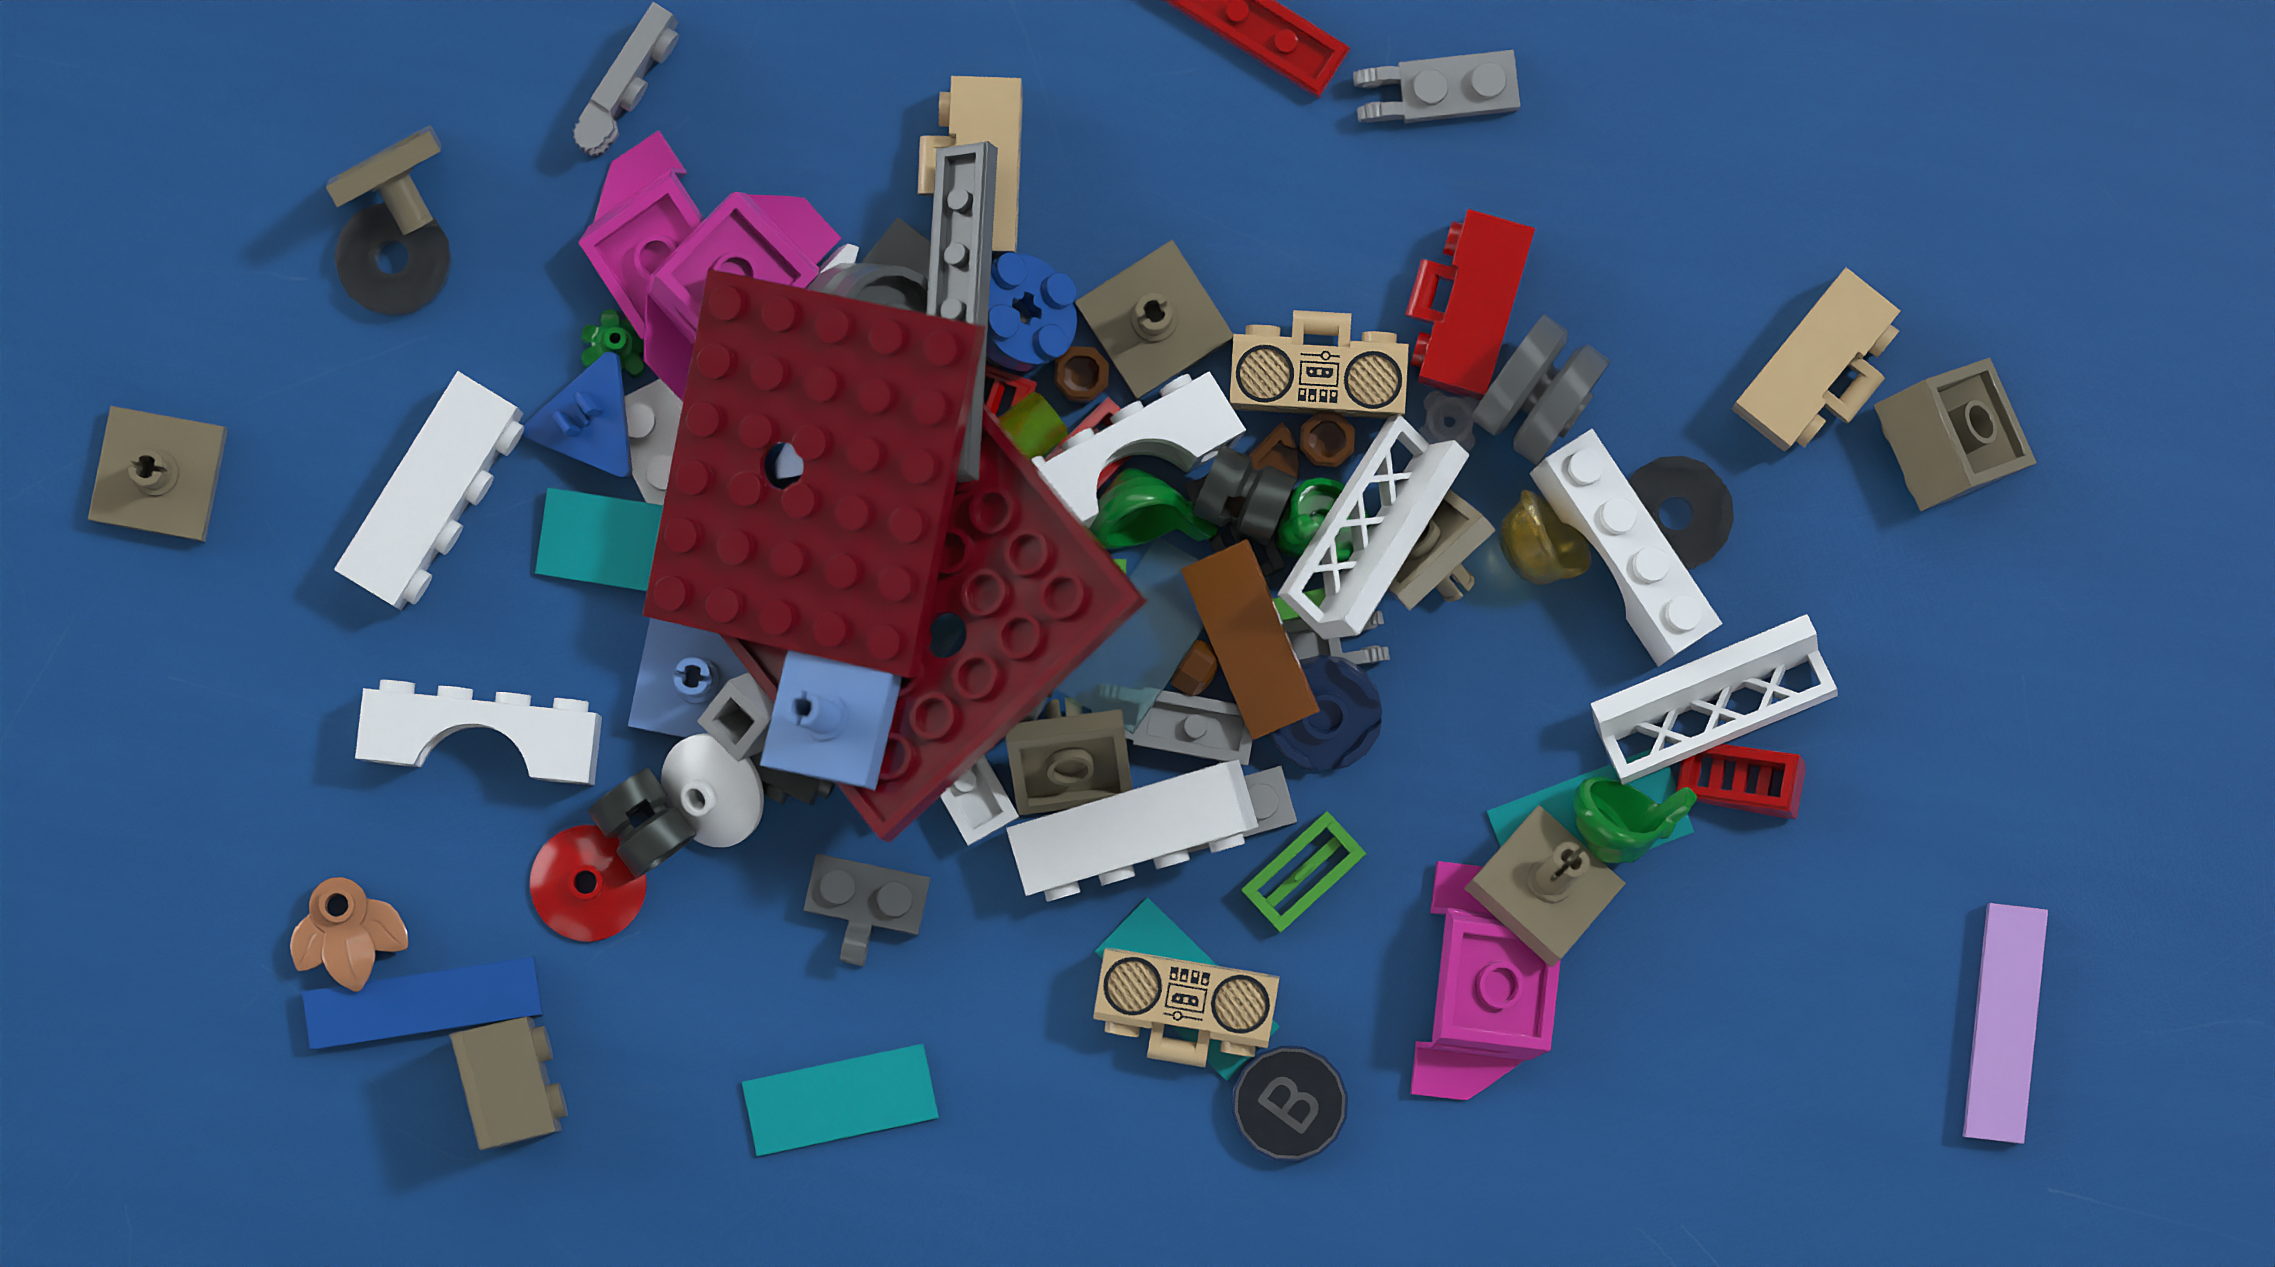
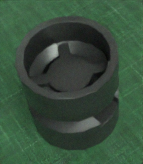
[1192,445,1297,547]
[587,768,697,878]

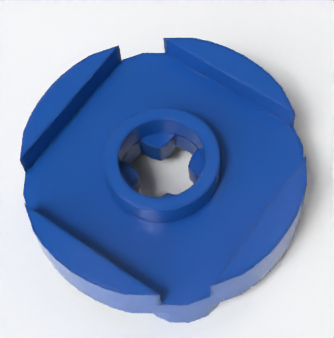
[986,252,1077,371]

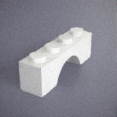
[1031,371,1246,529]
[1529,429,1722,667]
[355,680,602,786]

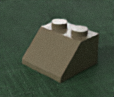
[1874,357,2037,512]
[450,1017,568,1150]

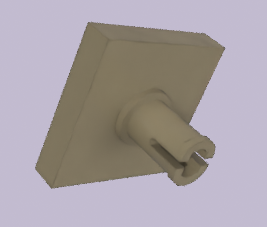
[326,125,442,235]
[1075,240,1234,401]
[88,406,228,542]
[1386,489,1496,611]
[1005,697,1133,815]
[1464,805,1626,968]

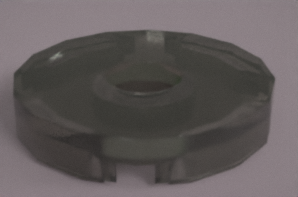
[334,202,452,317]
[1628,455,1734,571]

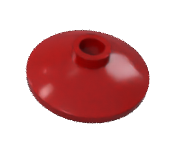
[530,825,647,942]

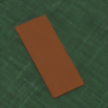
[1180,539,1320,740]

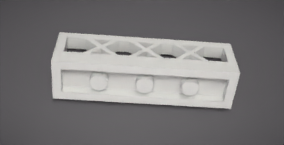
[1277,414,1469,640]
[1591,614,1838,785]

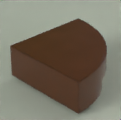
[1249,422,1299,490]

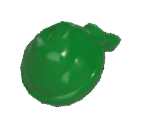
[1090,468,1218,550]
[1274,478,1370,565]
[1573,776,1697,863]

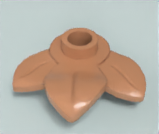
[290,877,409,992]

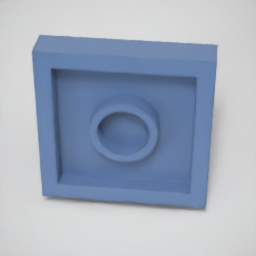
[628,618,748,739]
[760,650,902,790]

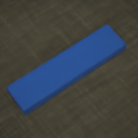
[302,956,544,1050]

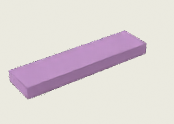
[1963,903,2048,1144]

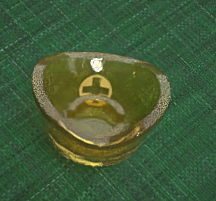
[1499,489,1591,586]

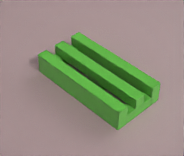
[1241,811,1367,933]

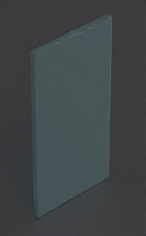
[1056,538,1204,734]

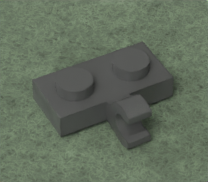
[803,853,931,966]

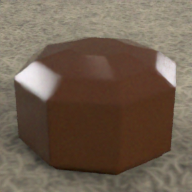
[1054,346,1109,403]
[1300,412,1355,469]
[1170,639,1220,697]

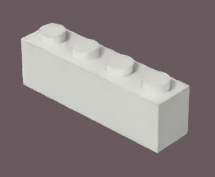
[334,371,524,611]
[1006,759,1259,902]

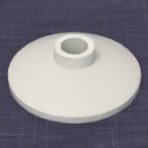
[661,733,764,847]

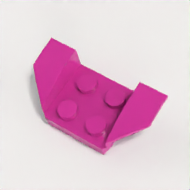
[578,131,705,339]
[644,192,841,402]
[1410,861,1561,1100]

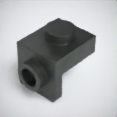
[752,753,836,807]

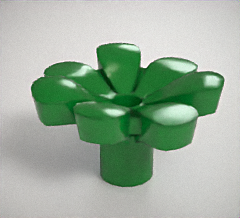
[580,309,646,378]

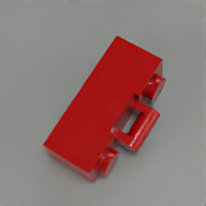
[1405,209,1535,401]

